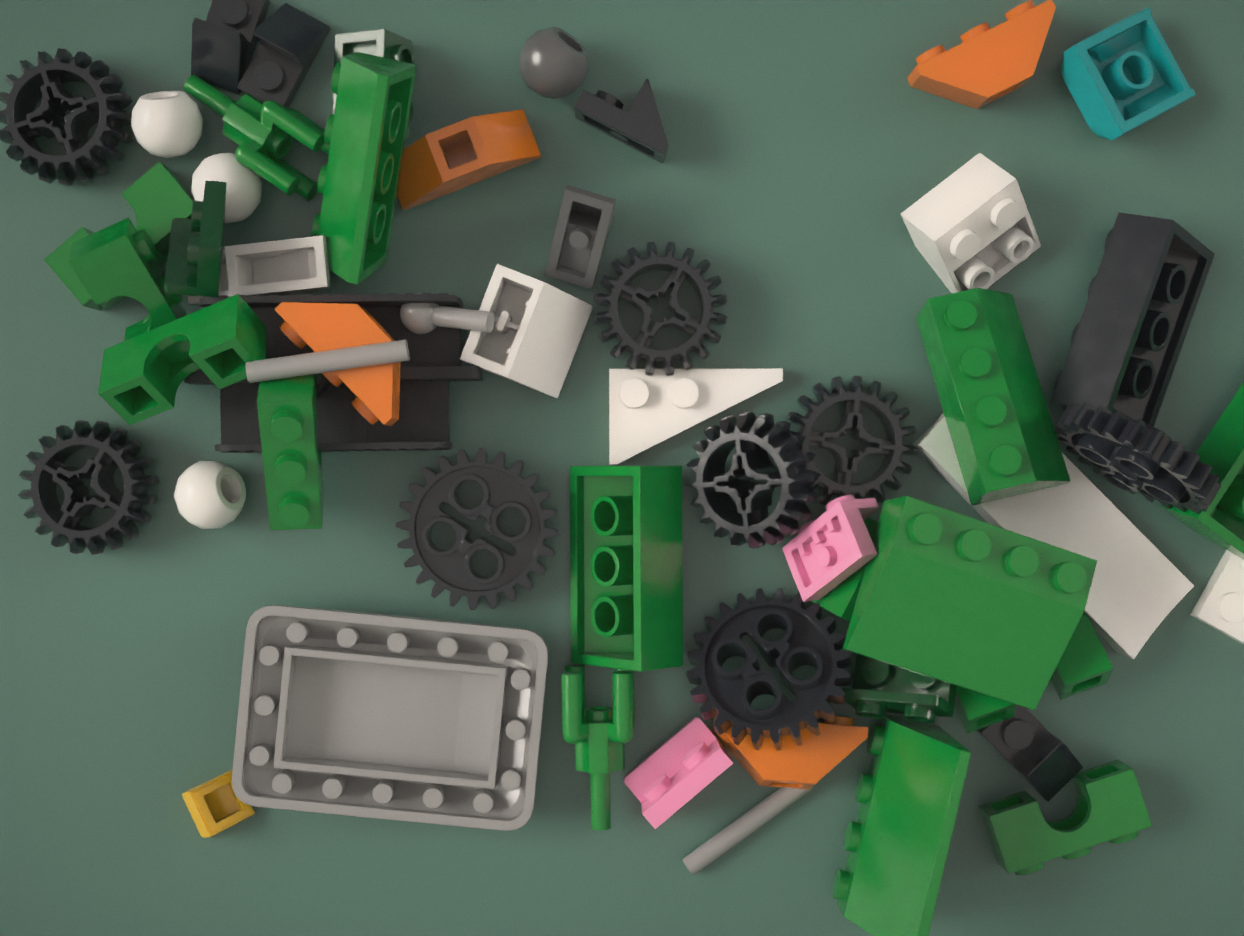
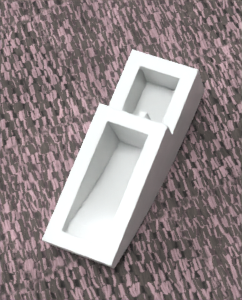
[188,235,331,307]

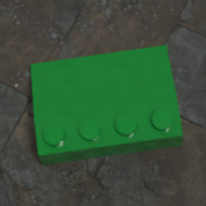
[843,496,1097,710]
[833,714,971,936]

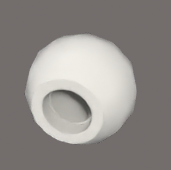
[131,91,203,158]
[191,153,262,223]
[174,460,246,529]

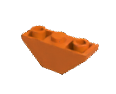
[907,0,1056,109]
[397,109,542,211]
[274,302,401,426]
[713,716,868,790]

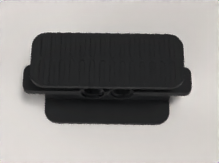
[184,293,483,453]

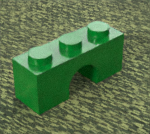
[44,162,194,311]
[68,217,187,341]
[98,294,267,425]
[257,374,324,530]
[954,614,1113,734]
[978,759,1152,875]

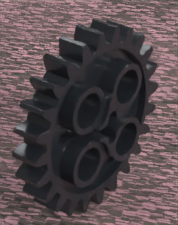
[1054,402,1221,514]
[396,448,559,610]
[686,588,852,751]

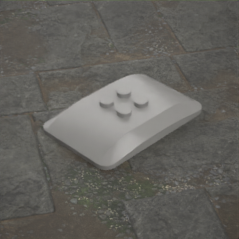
[232,605,548,831]

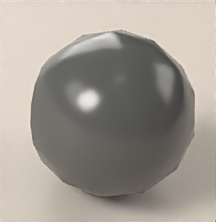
[519,27,588,99]

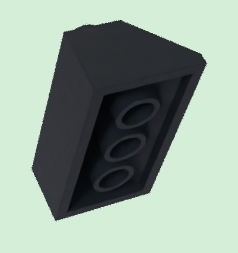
[1052,212,1215,427]

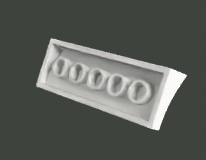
[912,413,1194,659]

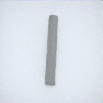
[245,339,410,383]
[682,787,813,876]

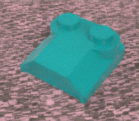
[1061,7,1196,141]

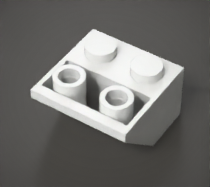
[901,153,1041,293]
[460,264,593,399]

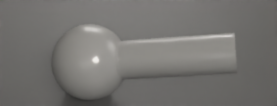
[400,293,495,334]

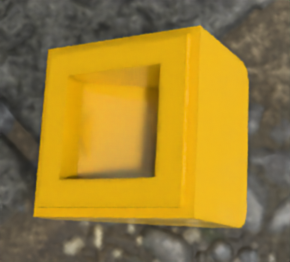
[182,770,255,838]

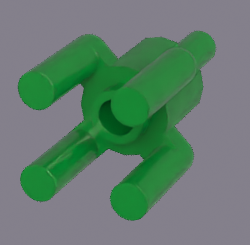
[184,74,330,201]
[561,664,635,831]

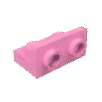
[782,495,879,602]
[624,717,733,829]

